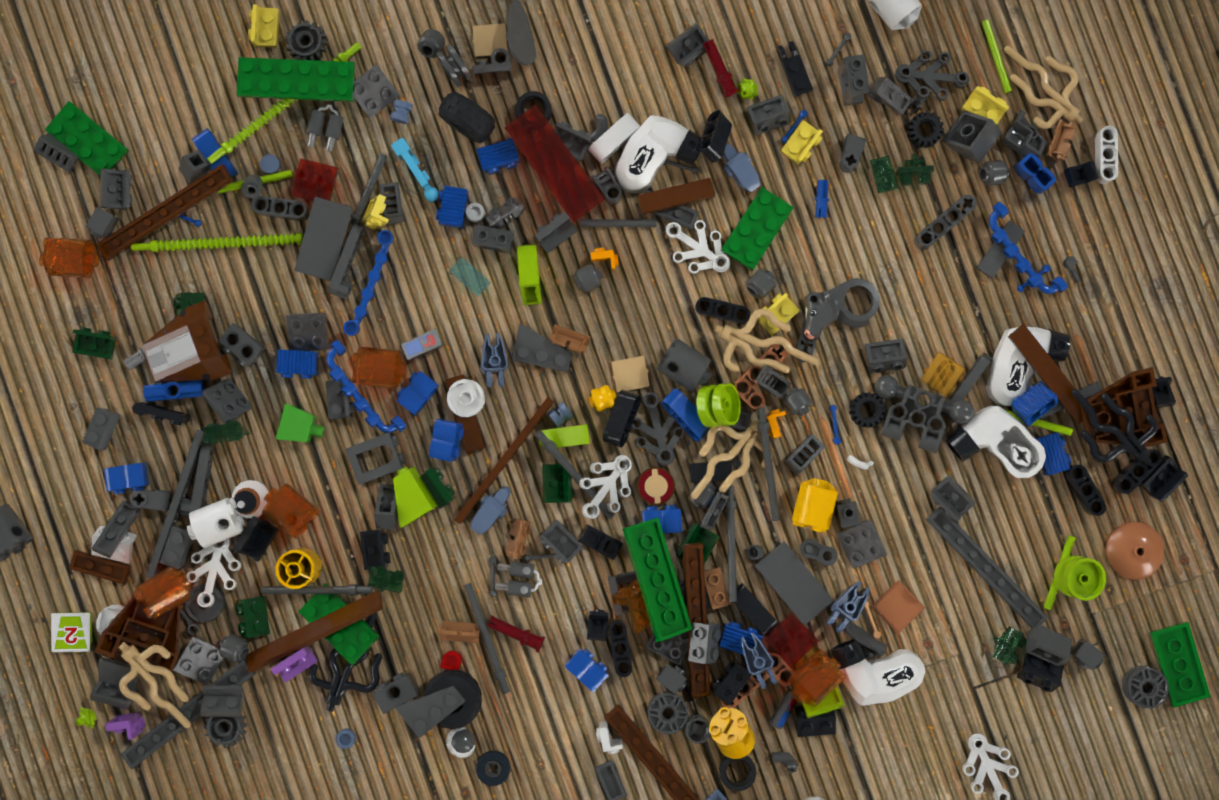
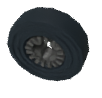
[476,750,511,786]

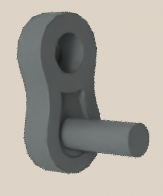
[800,539,837,566]

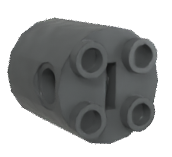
[656,338,712,392]
[0,504,34,562]

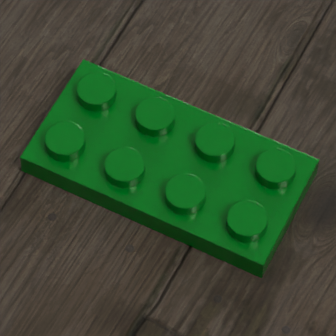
[45,101,129,176]
[721,187,794,271]
[298,583,380,665]
[1149,622,1211,708]

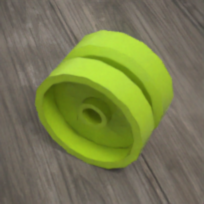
[696,383,741,427]
[1054,555,1106,601]

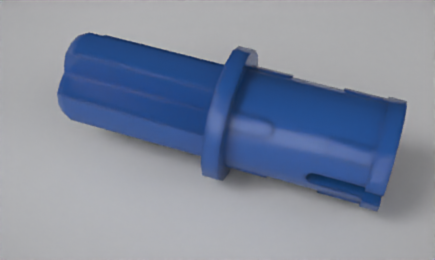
[814,180,830,218]

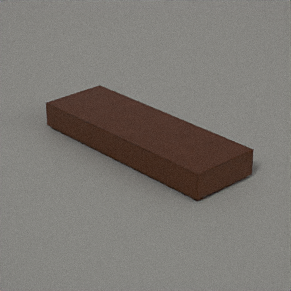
[69,550,132,585]

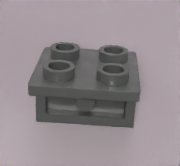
[202,378,253,427]

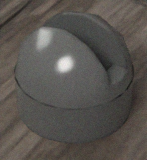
[747,545,765,560]

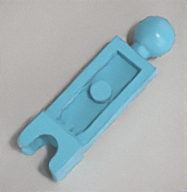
[391,138,439,202]

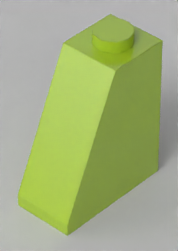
[517,244,542,305]
[539,424,590,450]
[393,466,438,528]

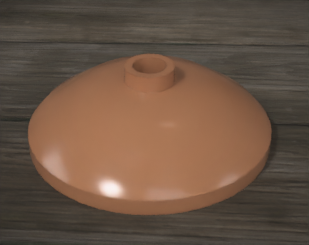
[1105,522,1164,580]

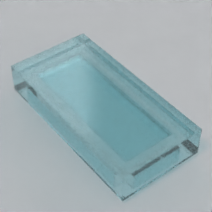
[449,257,491,296]

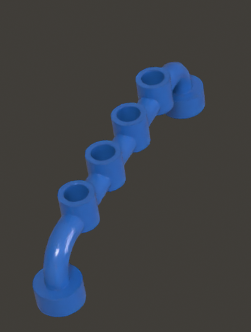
[989,202,1068,294]
[343,230,394,336]
[326,340,406,433]

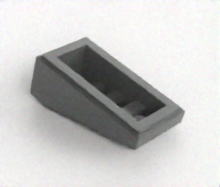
[33,133,78,172]
[379,182,404,225]
[755,365,791,399]
[784,434,826,475]

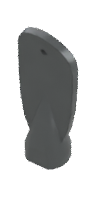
[844,622,887,657]

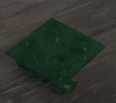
[201,421,250,445]

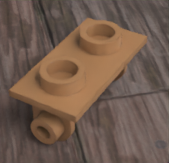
[1047,119,1077,162]
[549,324,591,354]
[505,518,531,559]
[704,567,731,610]
[440,621,480,643]

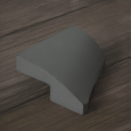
[1002,109,1047,158]

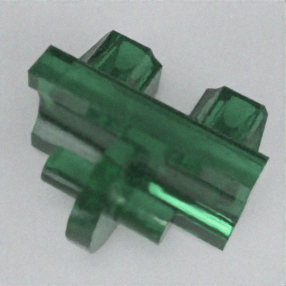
[896,154,934,186]
[870,155,898,194]
[367,566,404,593]
[992,626,1026,664]

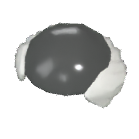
[446,727,475,758]

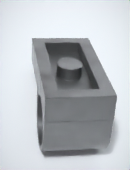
[473,48,512,74]
[868,77,912,115]

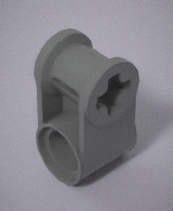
[839,134,866,173]
[591,167,622,205]
[130,490,170,511]

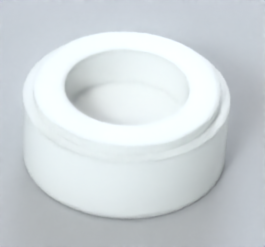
[465,203,485,223]

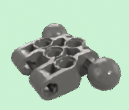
[875,375,974,454]

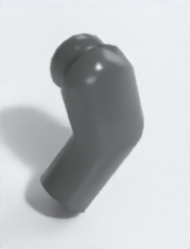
[589,114,608,142]
[771,752,798,773]

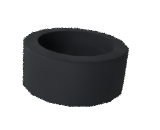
[516,91,552,130]
[719,755,757,791]

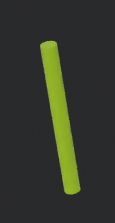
[981,19,1012,94]
[218,170,294,194]
[1005,410,1073,436]
[1043,535,1076,610]

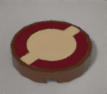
[637,467,675,505]

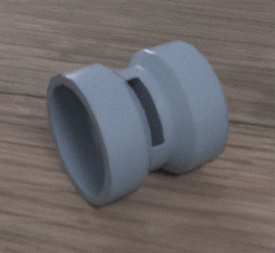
[390,100,413,124]
[548,402,574,428]

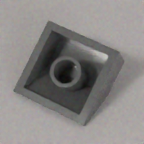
[942,110,1002,163]

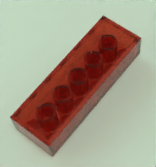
[505,104,605,223]

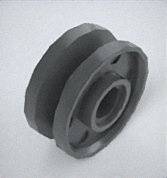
[435,44,472,88]
[1122,666,1169,709]
[647,691,689,734]

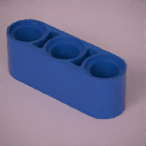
[192,128,238,178]
[661,388,711,442]

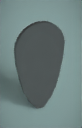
[506,0,536,65]

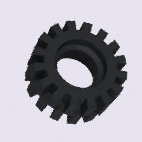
[907,111,944,148]
[849,393,886,428]

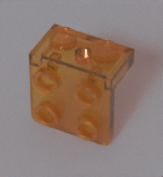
[612,580,651,633]

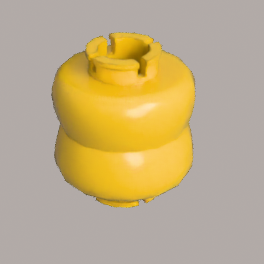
[588,385,617,412]

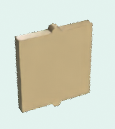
[472,23,508,58]
[611,356,650,393]

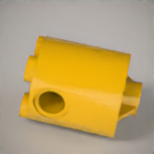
[792,478,838,533]
[275,548,322,589]
[709,707,755,759]

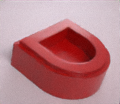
[440,650,462,670]

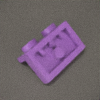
[271,646,318,682]
[106,712,145,740]

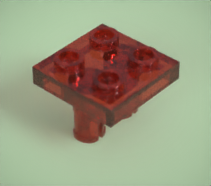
[291,158,339,202]
[764,613,819,668]

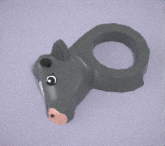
[804,278,879,339]

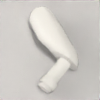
[847,455,874,470]

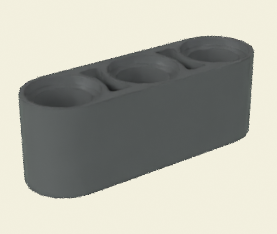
[251,196,310,221]

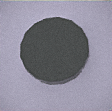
[185,584,225,622]

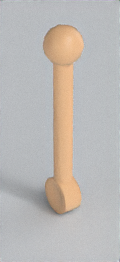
[864,601,881,639]

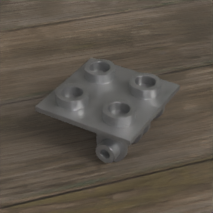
[353,64,400,118]
[485,197,525,229]
[285,312,329,351]
[837,520,888,569]
[173,635,224,685]

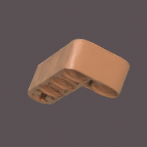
[733,338,792,410]
[719,651,795,708]

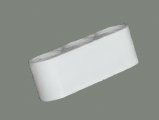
[588,113,640,164]
[1094,126,1118,184]

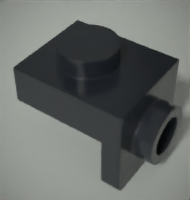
[1064,161,1099,188]
[1152,376,1176,408]
[587,609,609,641]

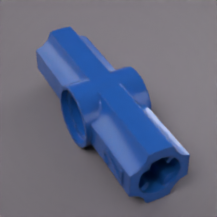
[143,380,206,402]

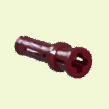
[702,39,739,98]
[487,615,546,653]

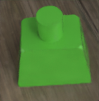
[275,403,325,442]

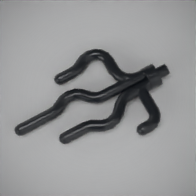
[1071,389,1158,466]
[308,612,382,712]

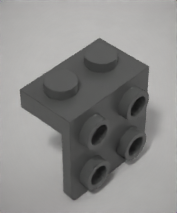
[90,658,137,710]

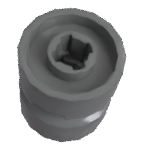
[684,714,711,744]

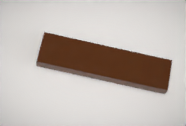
[637,178,716,215]
[445,374,485,453]

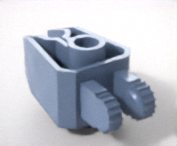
[722,144,760,193]
[480,333,508,387]
[471,486,511,535]
[826,581,869,633]
[741,633,778,689]

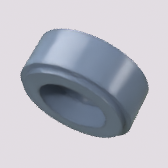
[260,154,281,174]
[336,728,356,749]

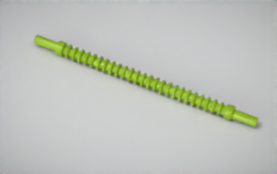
[207,42,362,164]
[131,233,304,252]

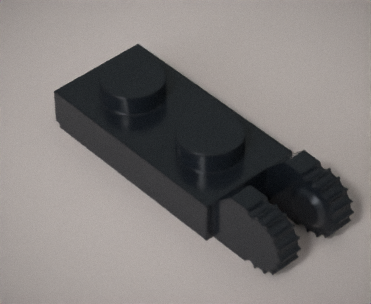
[777,41,813,97]
[132,402,190,425]

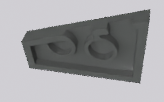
[512,323,572,372]
[395,685,466,738]

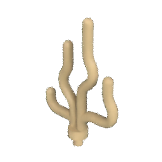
[1004,46,1084,129]
[714,308,819,373]
[691,419,772,500]
[118,642,191,728]

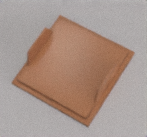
[871,580,925,634]

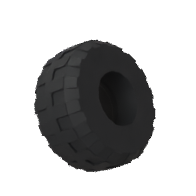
[438,92,495,143]
[424,669,482,729]

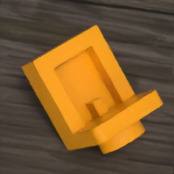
[590,248,619,271]
[766,409,786,439]

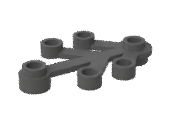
[895,50,970,101]
[632,392,685,465]

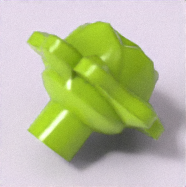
[737,78,759,100]
[75,707,97,729]

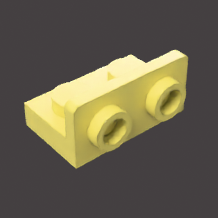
[248,4,280,48]
[961,86,1009,125]
[780,120,823,165]
[361,194,389,230]
[757,293,800,336]

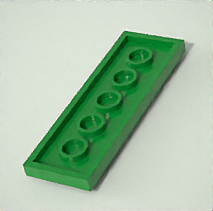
[236,57,355,102]
[622,517,692,642]

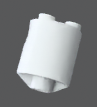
[868,0,922,31]
[187,497,245,548]

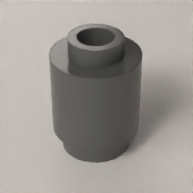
[242,174,263,199]

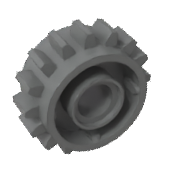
[285,20,328,60]
[203,714,248,748]

